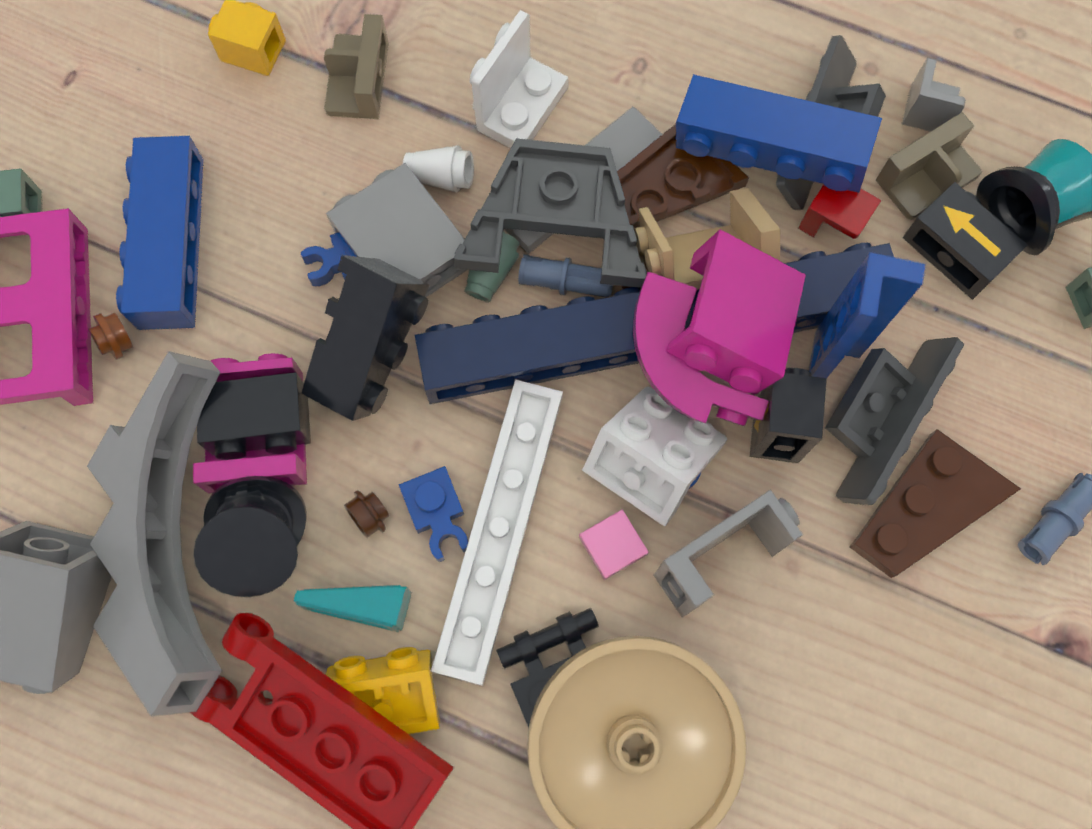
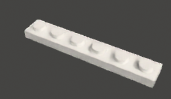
[431,379,563,686]

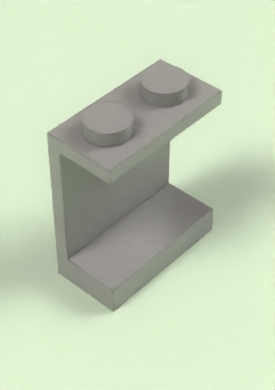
[326,163,467,297]
[654,490,803,618]

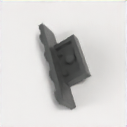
[776,35,886,210]
[825,337,964,505]

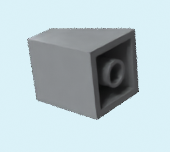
[0,521,112,694]

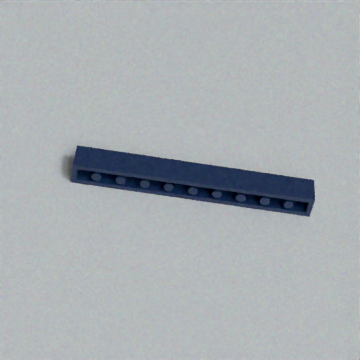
[415,242,894,404]

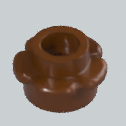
[344,490,389,538]

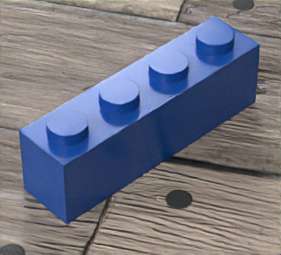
[676,74,882,193]
[116,136,204,330]

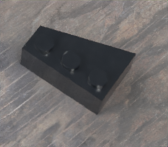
[301,255,430,421]

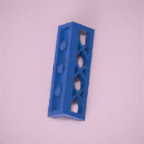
[809,252,926,378]

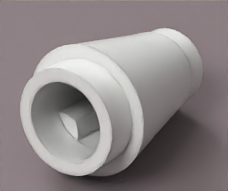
[403,145,474,192]

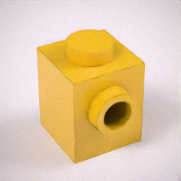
[208,0,286,76]

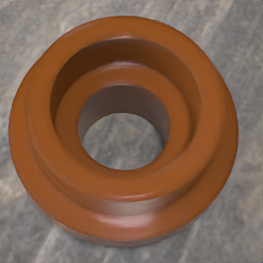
[89,312,133,360]

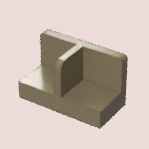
[324,14,388,119]
[876,112,982,220]

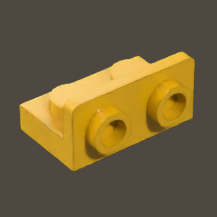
[326,647,440,734]

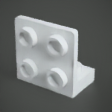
[470,10,569,149]
[582,387,727,527]

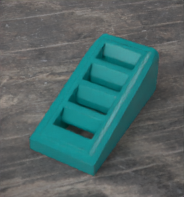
[293,585,412,632]

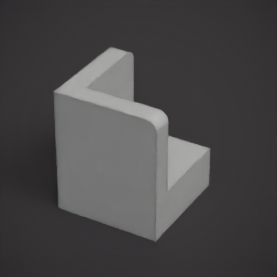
[902,57,966,132]

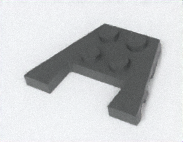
[454,138,646,288]

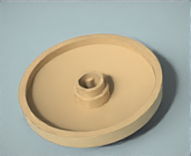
[527,636,746,829]

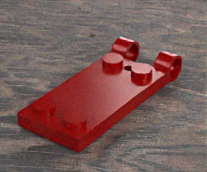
[190,612,454,829]

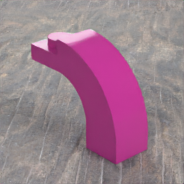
[633,272,769,426]

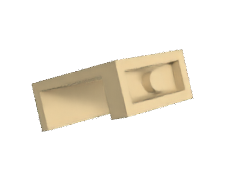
[634,188,780,289]

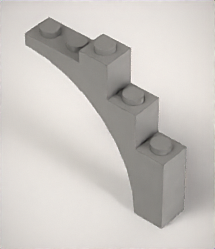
[87,351,222,716]

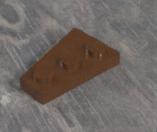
[617,124,749,228]

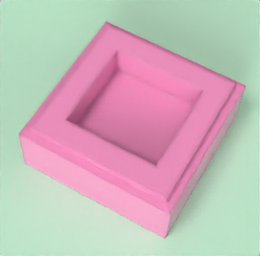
[579,509,649,580]

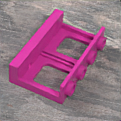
[0,208,93,406]

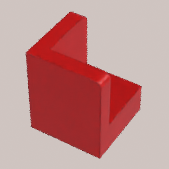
[798,185,882,239]

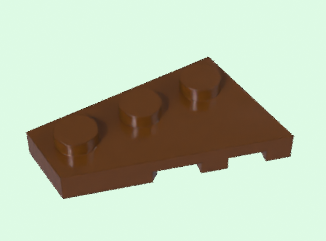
[850,429,1021,578]

